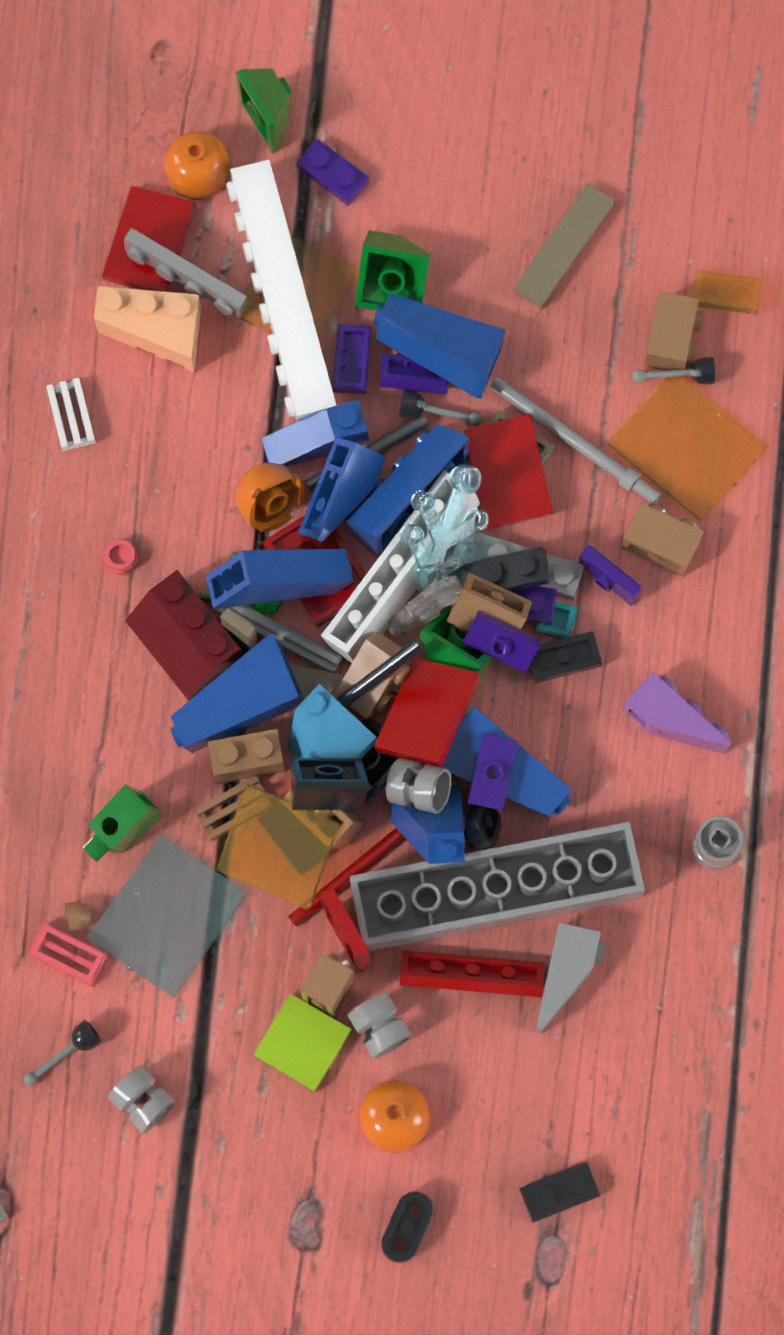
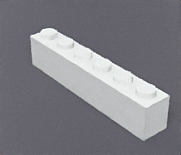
[321,470,480,663]

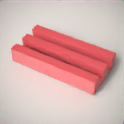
[28,922,109,987]

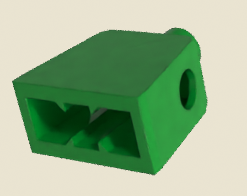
[82,784,164,862]

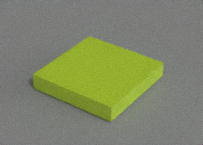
[253,993,352,1092]

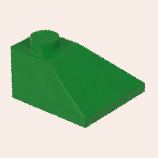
[236,68,292,154]
[354,230,430,311]
[419,603,494,683]

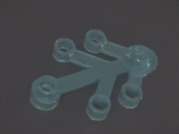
[400,464,489,595]

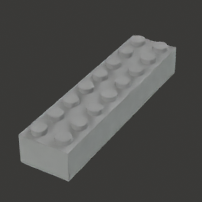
[349,822,645,952]

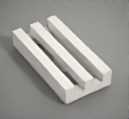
[46,377,96,451]

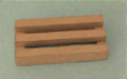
[195,775,273,841]

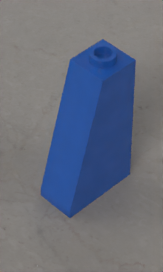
[373,293,506,399]
[206,549,354,609]
[171,634,304,753]
[442,707,572,817]

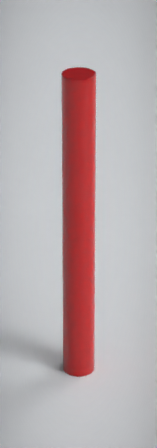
[287,828,405,927]

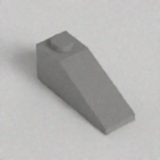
[535,923,606,1033]

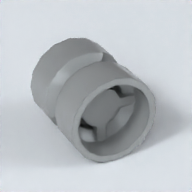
[386,758,451,814]
[693,816,743,871]
[348,992,413,1060]
[107,1065,176,1134]

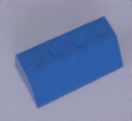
[346,424,469,558]

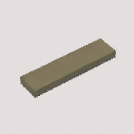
[514,183,615,309]

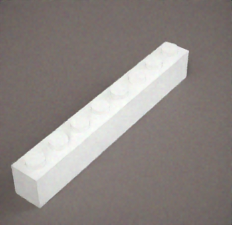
[226,160,336,422]

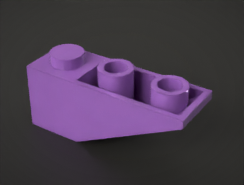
[623,672,732,754]

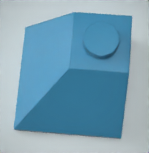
[287,684,378,759]

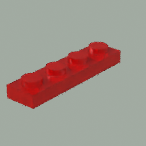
[399,950,545,997]

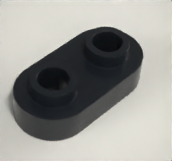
[464,804,502,851]
[381,1191,433,1263]

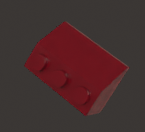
[125,570,242,701]

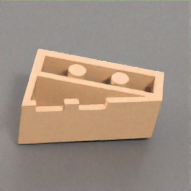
[94,286,202,372]

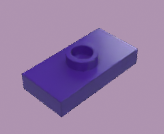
[333,324,372,394]
[379,354,448,394]
[578,545,641,606]
[462,611,542,673]
[467,733,518,811]

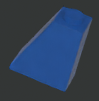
[390,786,465,864]

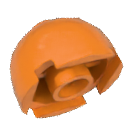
[165,131,231,200]
[235,462,305,532]
[358,1080,430,1153]

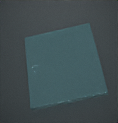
[87,834,247,998]

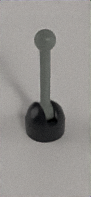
[632,357,715,385]
[399,389,481,426]
[23,1019,102,1086]

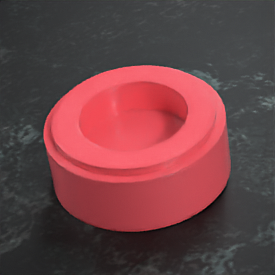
[103,539,138,575]

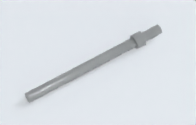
[490,377,661,504]

